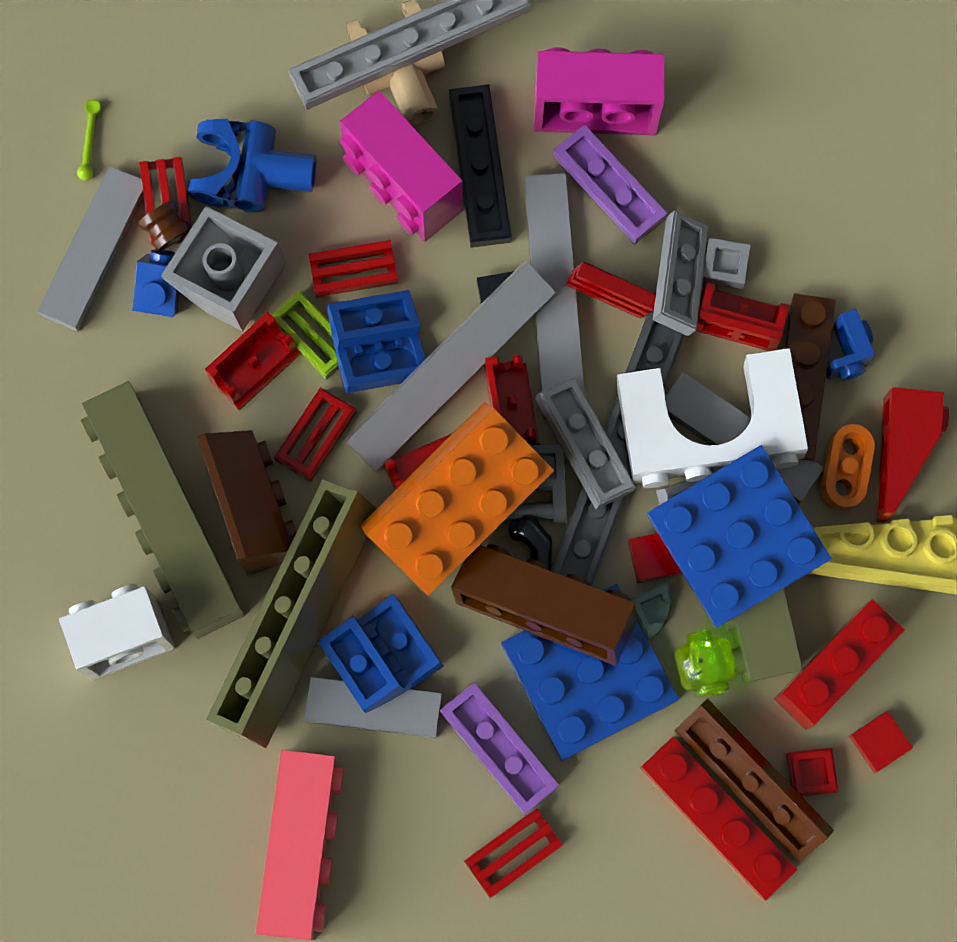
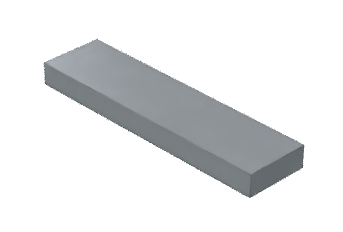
[37,166,144,332]
[665,372,824,505]

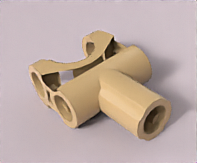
[346,0,445,127]

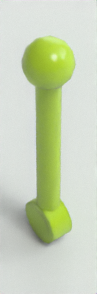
[77,99,102,181]

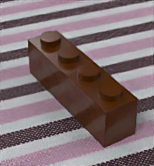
[451,544,637,666]

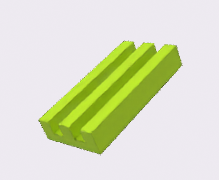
[271,290,339,380]

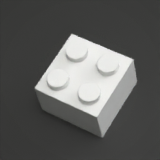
[59,584,176,680]

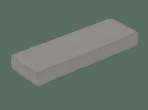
[653,210,709,336]
[535,377,636,509]
[304,677,442,739]

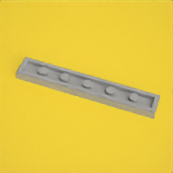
[288,0,531,110]
[524,173,585,419]
[344,261,556,472]

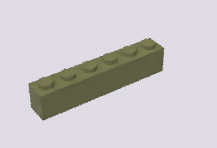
[81,381,245,639]
[206,479,377,748]

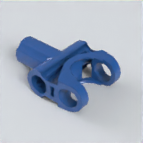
[187,119,317,213]

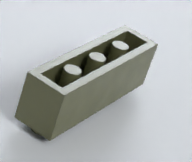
[723,588,802,682]

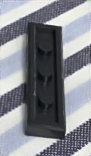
[449,84,512,248]

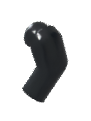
[508,516,552,571]

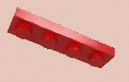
[640,736,798,901]

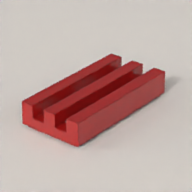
[139,157,192,246]
[308,240,398,298]
[566,262,656,319]
[274,387,357,482]
[464,808,563,898]

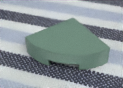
[631,582,671,640]

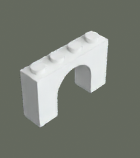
[617,348,808,488]

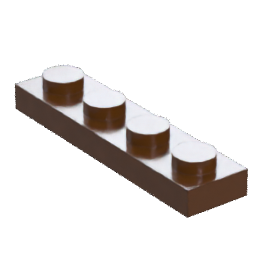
[785,293,836,462]
[674,698,834,862]

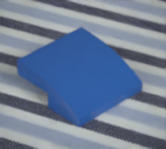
[327,290,426,394]
[318,594,444,713]

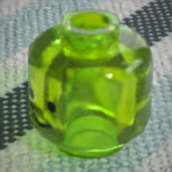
[675,630,737,698]

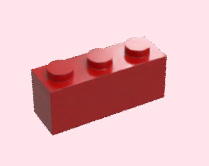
[774,599,905,730]

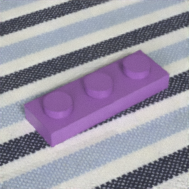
[553,125,667,244]
[440,682,560,815]

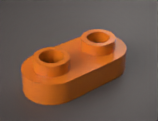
[820,424,875,510]

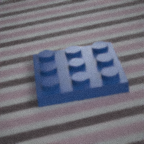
[646,445,832,628]
[501,583,679,761]

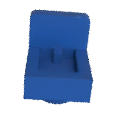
[132,249,179,317]
[826,309,875,381]

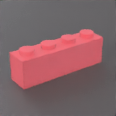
[256,750,344,941]

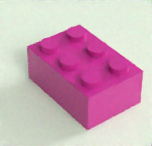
[533,47,664,135]
[340,90,462,242]

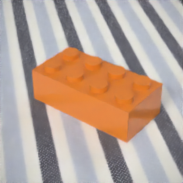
[360,402,554,596]

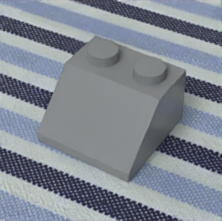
[161,206,286,332]

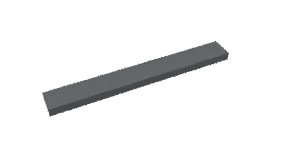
[551,292,684,587]

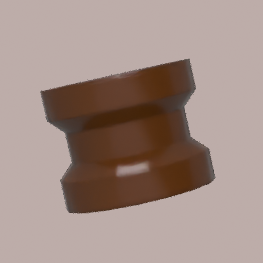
[138,200,191,252]

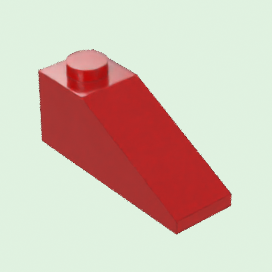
[876,387,949,522]

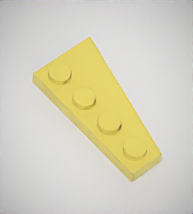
[808,515,957,595]

